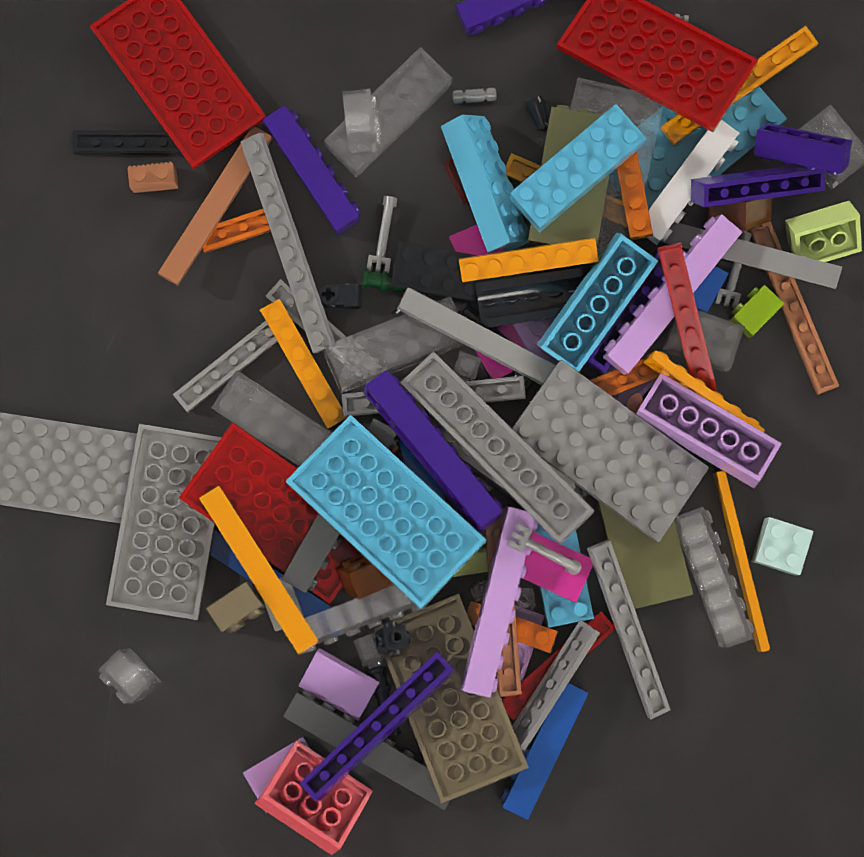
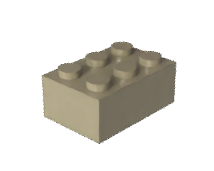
[206,582,266,633]

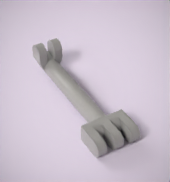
[367,196,397,273]
[715,232,752,309]
[507,523,581,575]

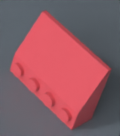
[255,740,373,855]

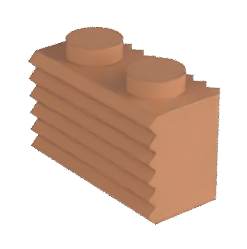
[128,161,178,193]

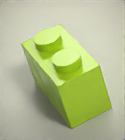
[730,285,784,338]

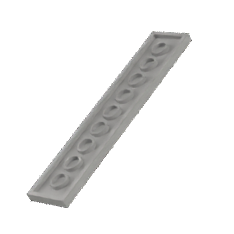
[400,351,594,544]

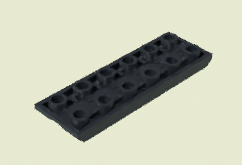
[475,266,592,328]

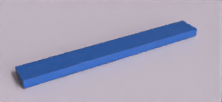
[210,530,349,638]

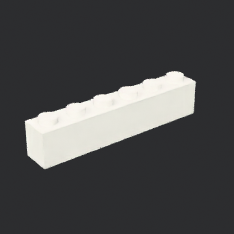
[646,120,739,245]

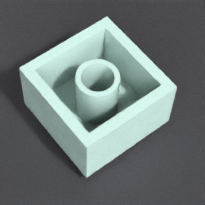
[751,517,814,576]

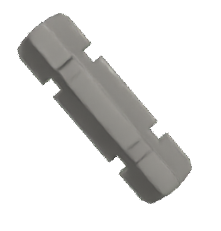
[453,88,497,104]

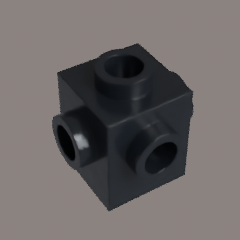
[375,622,410,657]

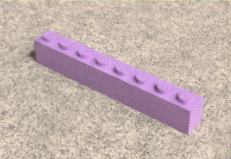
[603,214,742,375]
[460,506,538,697]

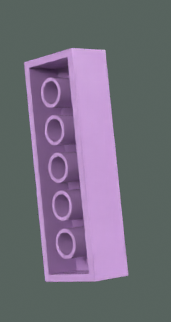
[636,373,782,488]

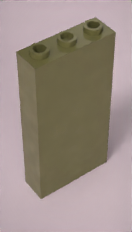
[528,105,610,246]
[596,499,693,609]

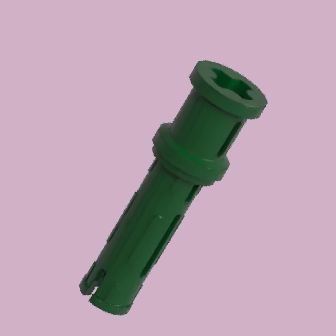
[362,268,430,296]

